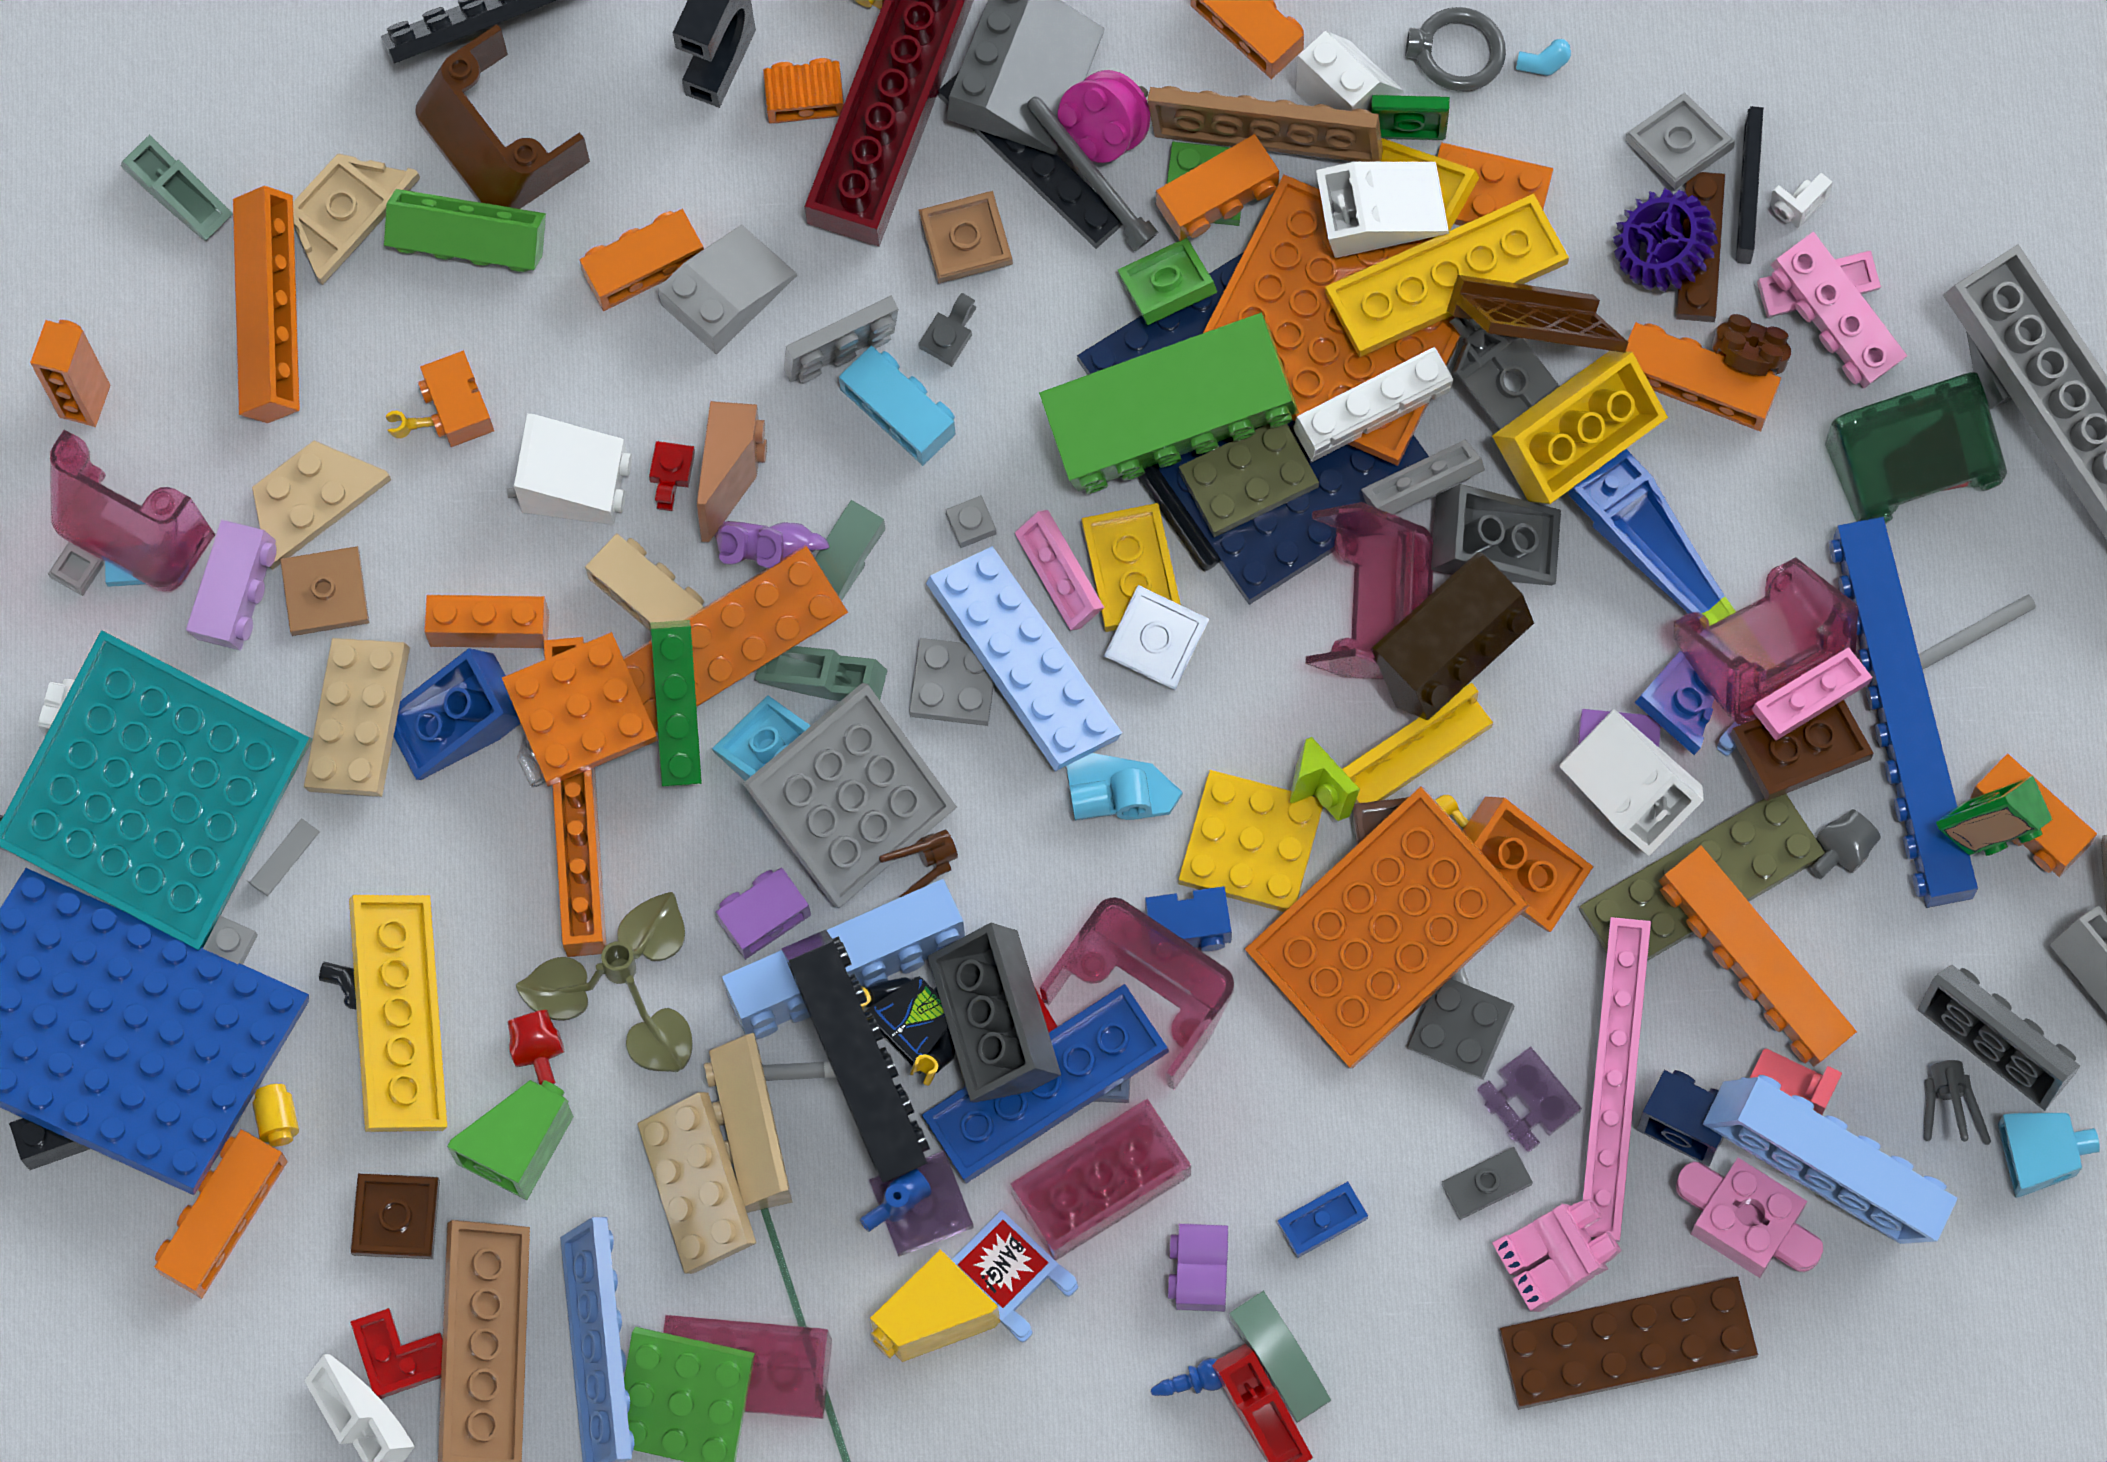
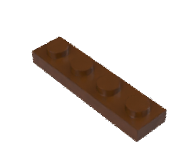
[1676,172,1725,323]

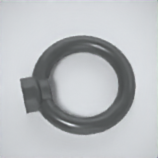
[1405,7,1506,92]

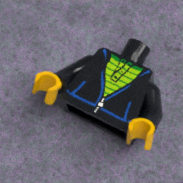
[861,976,956,1086]

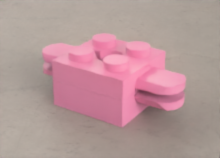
[1676,1157,1823,1278]

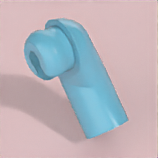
[1516,39,1571,76]

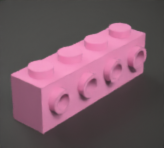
[1771,231,1907,388]

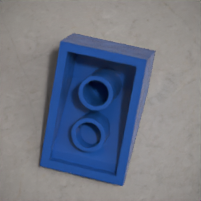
[394,648,521,780]

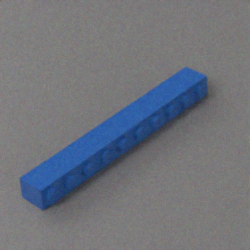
[1829,517,1978,908]

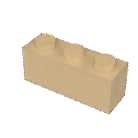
[585,533,705,632]

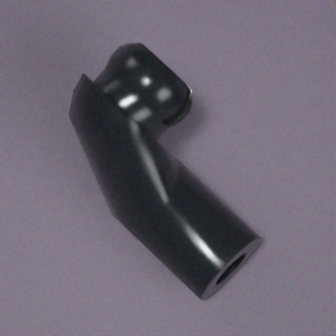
[319,961,356,1010]

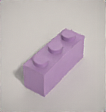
[186,520,277,651]

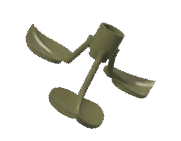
[516,892,693,1072]

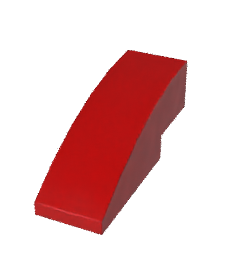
[1212,1344,1313,1462]

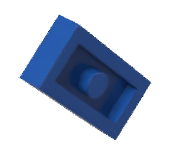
[1277,1181,1368,1258]

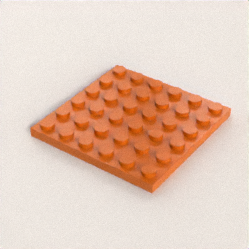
[1203,174,1470,466]

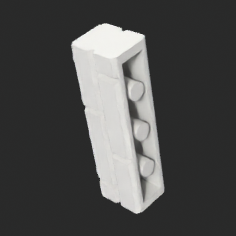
[1294,347,1453,462]

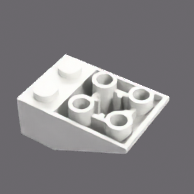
[1316,162,1449,258]
[1560,709,1704,856]

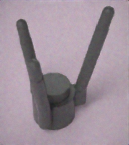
[1924,1060,1991,1145]

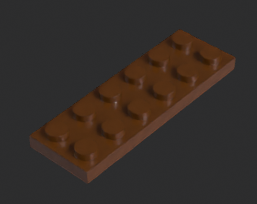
[1499,1276,1758,1410]

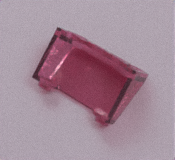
[50,429,216,592]
[1673,557,1858,725]

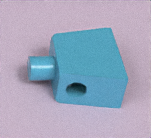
[1998,1113,2100,1198]

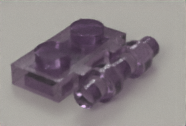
[1477,1046,1582,1152]

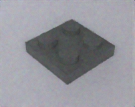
[1408,979,1515,1080]

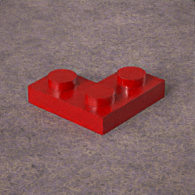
[350,1308,443,1399]

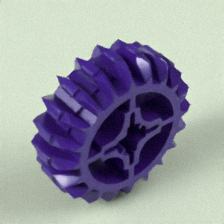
[1613,188,1718,293]

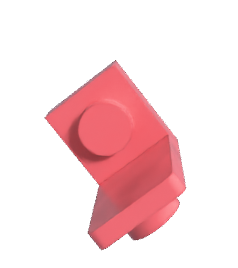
[1750,1049,1842,1115]

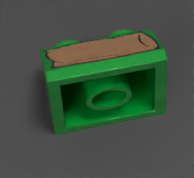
[1936,776,2053,856]

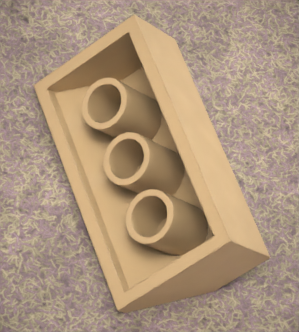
[704,1033,793,1213]

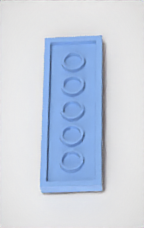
[926,546,1122,771]

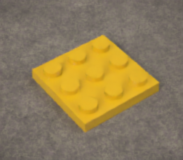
[1178,770,1323,912]

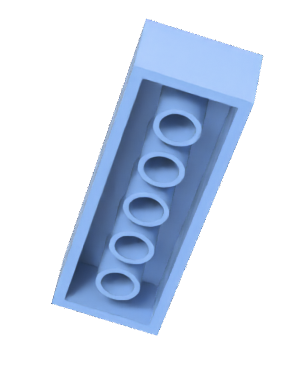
[722,879,965,1039]
[1703,1075,1958,1244]

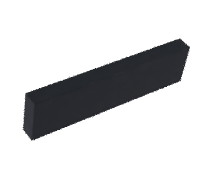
[1736,106,1764,264]

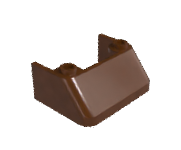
[415,24,590,209]

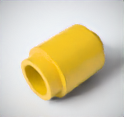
[252,1084,299,1147]

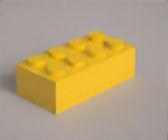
[1492,351,1668,504]

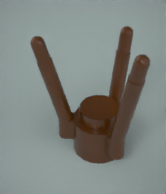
[879,829,958,898]

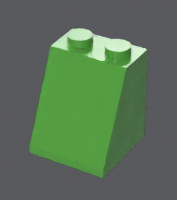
[447,1080,574,1200]

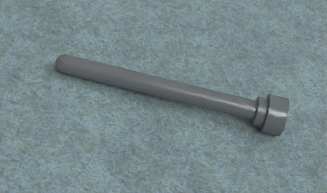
[1028,97,1159,251]

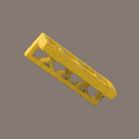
[1342,682,1493,803]

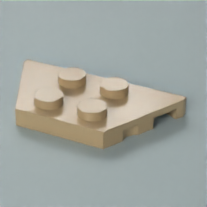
[293,154,420,285]
[252,440,391,570]

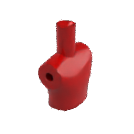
[507,1009,565,1085]

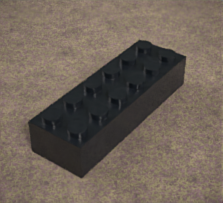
[781,929,930,1183]

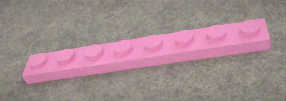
[1583,917,1651,1242]

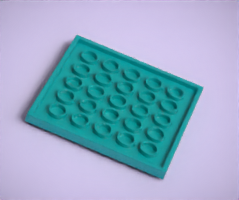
[0,630,312,950]

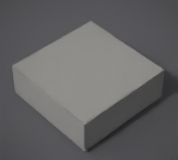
[48,542,104,596]

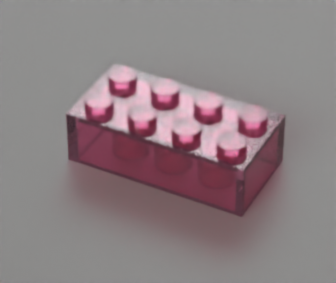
[1010,1098,1191,1261]

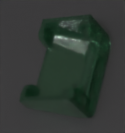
[1825,372,2007,524]

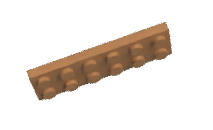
[1147,86,1383,162]
[438,1220,530,1462]

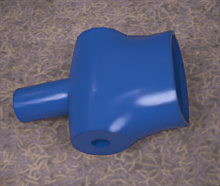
[860,1169,931,1232]

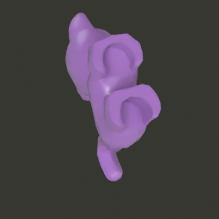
[714,521,829,568]

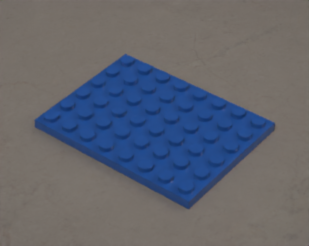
[0,868,309,1195]

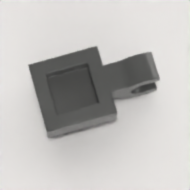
[918,293,976,367]

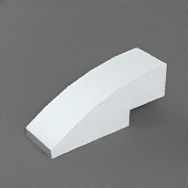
[304,1354,415,1462]

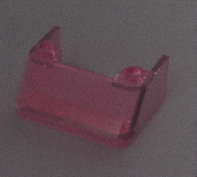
[1305,502,1433,679]
[1040,897,1234,1090]

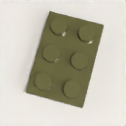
[1179,424,1319,537]

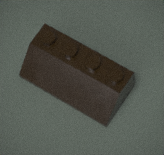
[1371,552,1534,721]

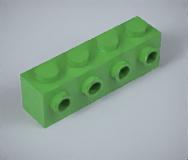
[384,189,546,272]

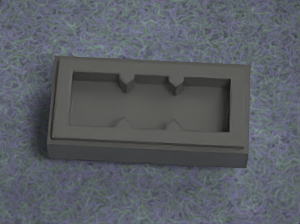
[1441,1147,1533,1220]

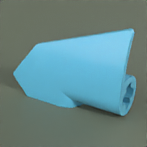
[1066,753,1183,821]

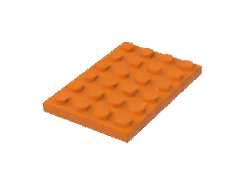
[1245,786,1530,1069]

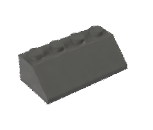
[928,922,1061,1102]

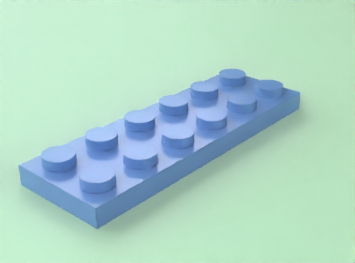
[560,1217,634,1462]

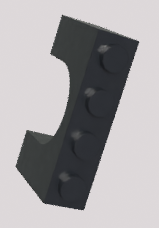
[672,0,756,108]

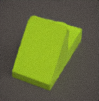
[1290,737,1360,821]

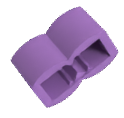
[1168,1224,1228,1312]

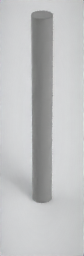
[1919,594,2036,669]

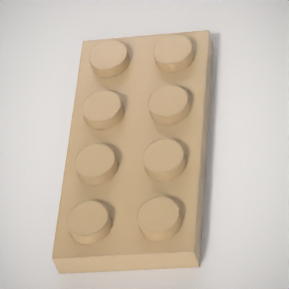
[304,638,410,797]
[637,1092,756,1274]

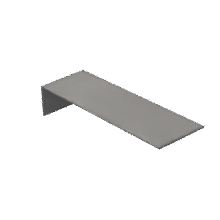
[246,818,320,897]

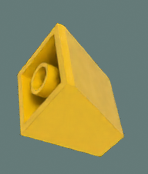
[870,1249,1000,1362]

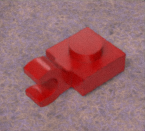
[649,441,695,511]

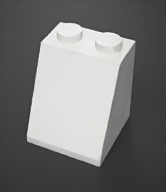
[1296,31,1404,112]
[514,413,632,525]

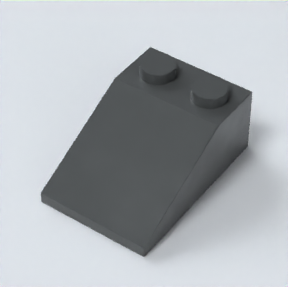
[1431,484,1561,586]

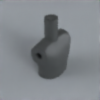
[1810,809,1881,879]

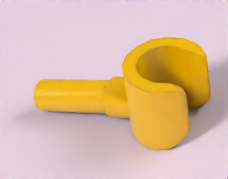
[386,411,434,439]
[1435,795,1469,829]

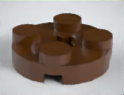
[1712,314,1791,376]

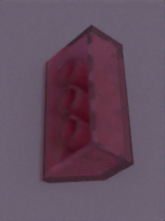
[663,1315,832,1419]

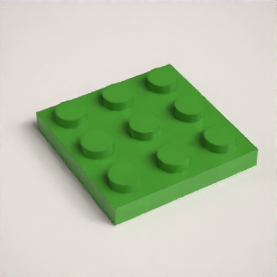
[624,1327,755,1462]

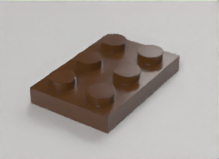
[1730,700,1874,801]

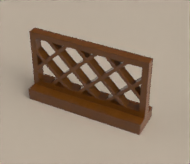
[1447,275,1629,353]

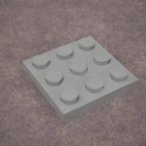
[784,295,899,383]

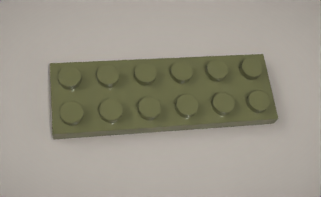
[1579,794,1825,961]

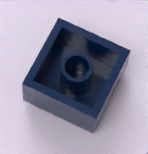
[1637,1069,1724,1167]

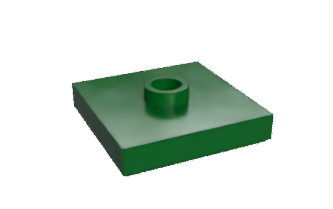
[1371,95,1450,140]

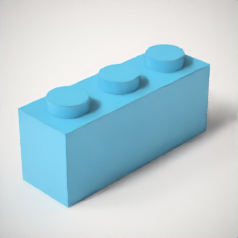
[839,345,956,466]

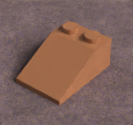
[697,401,767,542]

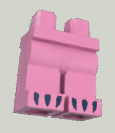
[1492,1199,1621,1312]

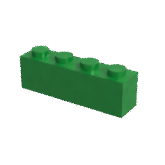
[650,620,702,786]

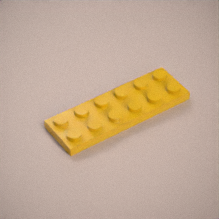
[1325,194,1569,357]
[349,895,447,1132]

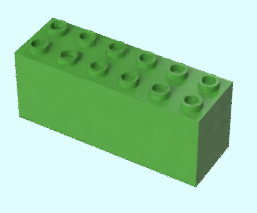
[1039,312,1299,494]

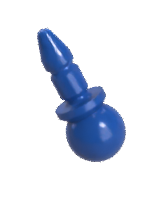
[1151,1358,1223,1396]

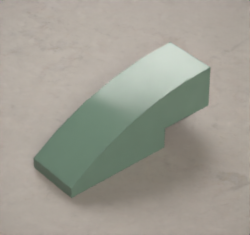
[121,134,233,241]
[815,500,886,601]
[755,646,888,701]
[1229,1290,1331,1423]

